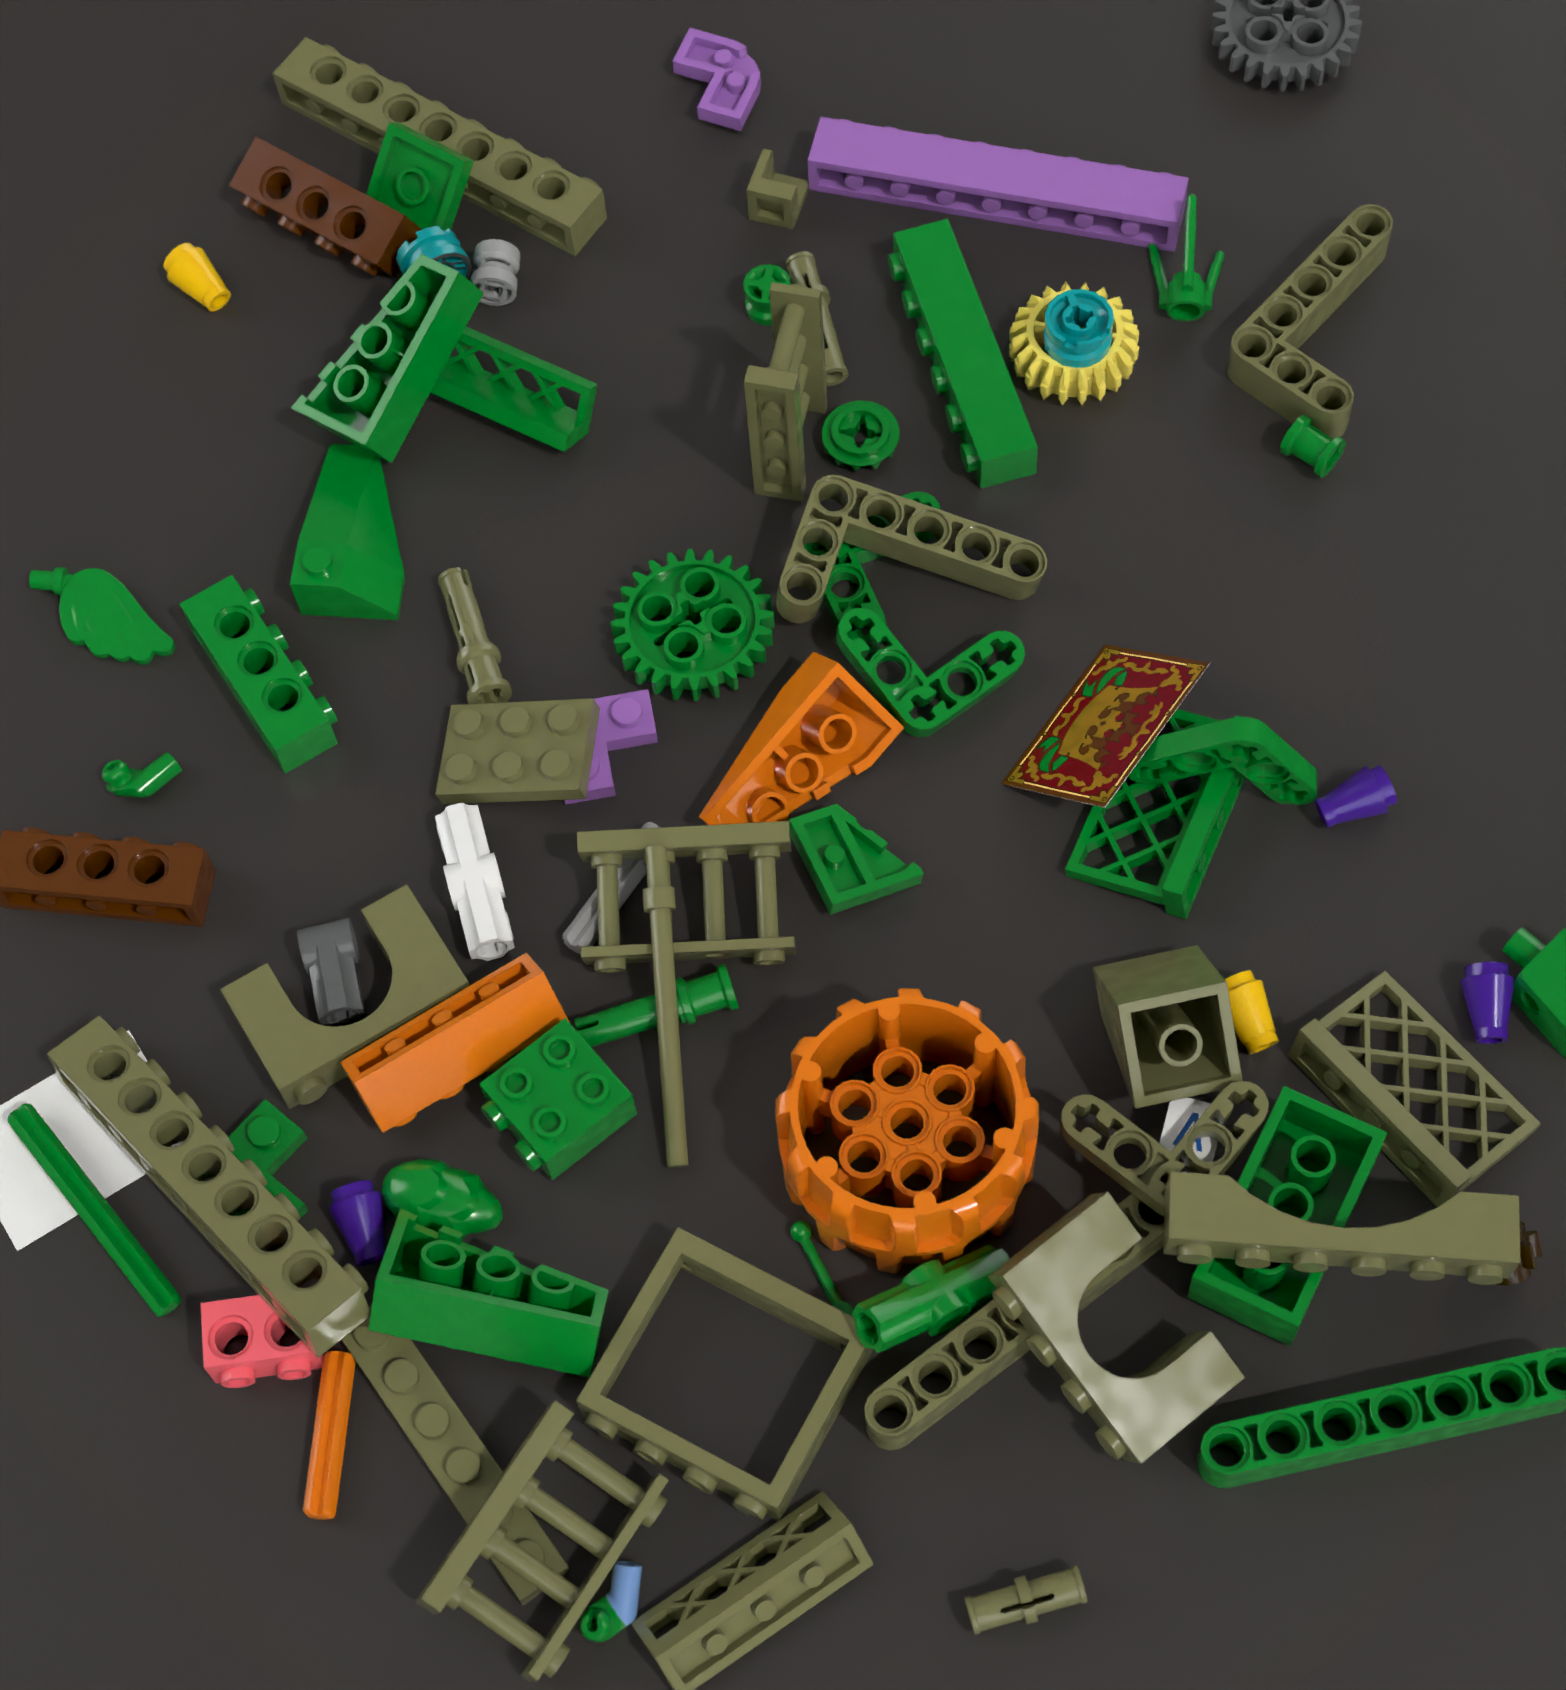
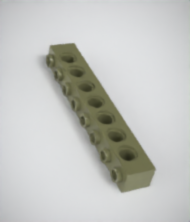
[273,37,607,257]
[47,1015,371,1358]

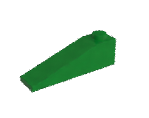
[290,444,405,620]

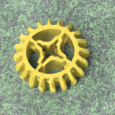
[1009,281,1139,406]

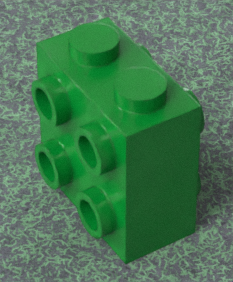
[479,1018,637,1181]

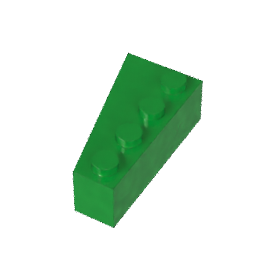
[291,254,484,463]
[368,1208,609,1377]

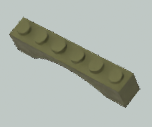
[1163,1171,1520,1285]

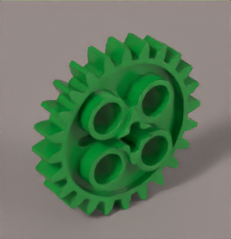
[611,549,775,702]

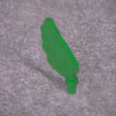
[29,567,176,665]

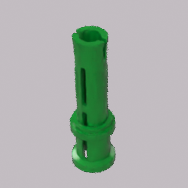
[574,963,739,1048]

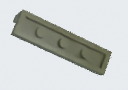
[631,1491,874,1690]

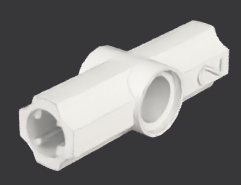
[435,803,515,961]

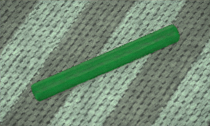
[7,1103,181,1317]

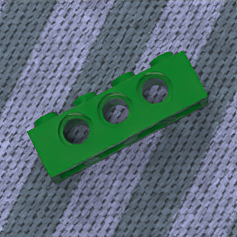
[180,575,338,774]

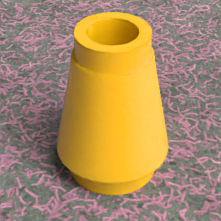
[163,243,231,312]
[1225,970,1279,1055]

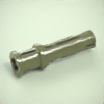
[438,567,512,704]

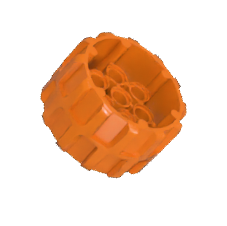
[775,988,1039,1274]

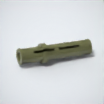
[785,251,848,386]

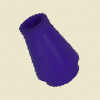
[1314,765,1397,828]
[1460,962,1515,1044]
[328,1180,386,1266]

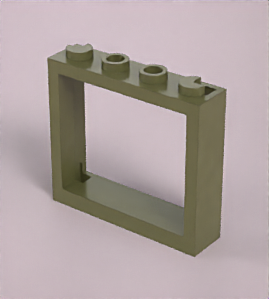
[576,1227,874,1521]

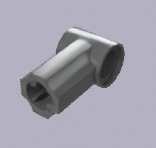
[297,918,366,1027]

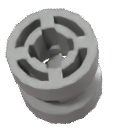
[470,239,521,306]

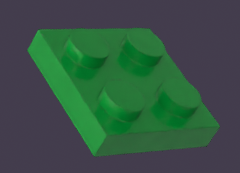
[366,122,474,231]

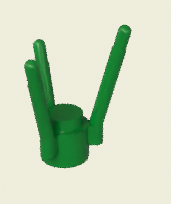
[1148,194,1225,321]

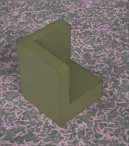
[746,149,809,230]

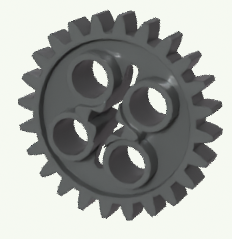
[1211,0,1362,91]

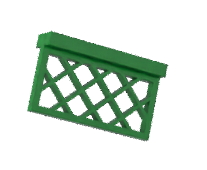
[1065,709,1246,920]

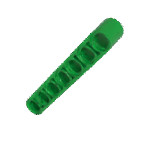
[1196,1347,1566,1488]

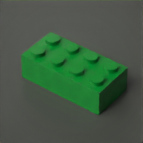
[1187,1086,1388,1347]

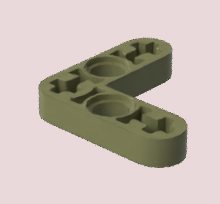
[1060,1081,1269,1216]

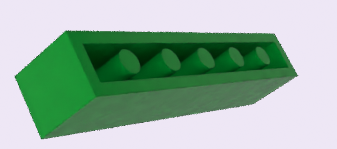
[887,219,1038,489]

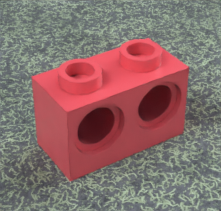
[200,1295,325,1388]

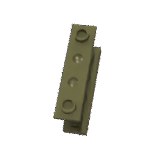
[744,282,828,502]
[577,821,796,973]
[415,1400,669,1682]

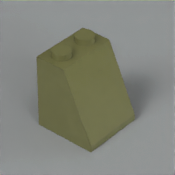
[1093,945,1243,1109]

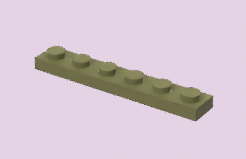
[341,1304,570,1606]

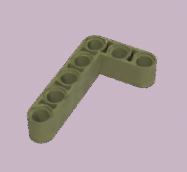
[1227,204,1393,439]
[775,474,1048,624]

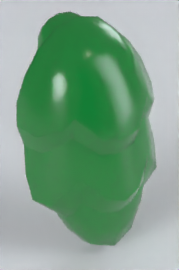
[382,1159,503,1238]

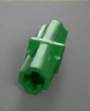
[852,1244,1010,1353]

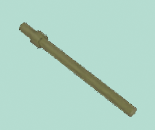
[643,845,689,1168]

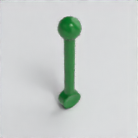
[790,1221,853,1316]

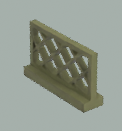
[1287,971,1541,1207]

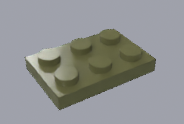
[435,698,600,804]

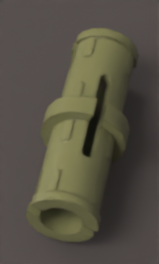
[964,1565,1088,1635]

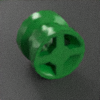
[743,264,790,326]

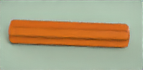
[303,1351,356,1520]

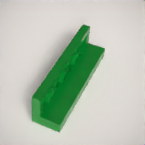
[430,327,597,452]

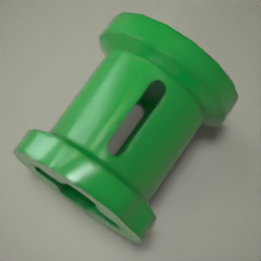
[1280,415,1346,478]

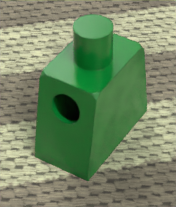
[1502,927,1566,1059]

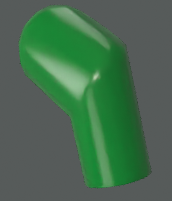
[101,751,183,798]

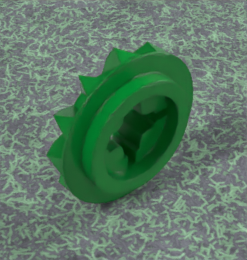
[822,401,900,472]

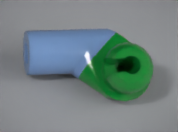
[579,1561,643,1642]

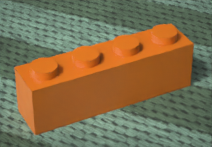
[340,953,569,1133]

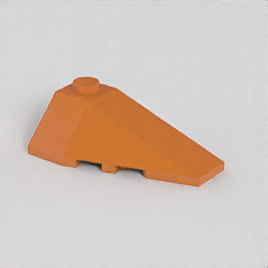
[699,652,904,825]

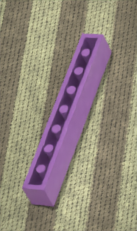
[807,117,1189,252]

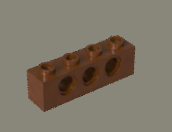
[229,137,422,278]
[0,827,216,927]

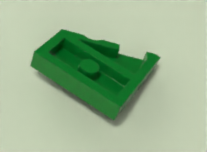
[789,804,924,915]

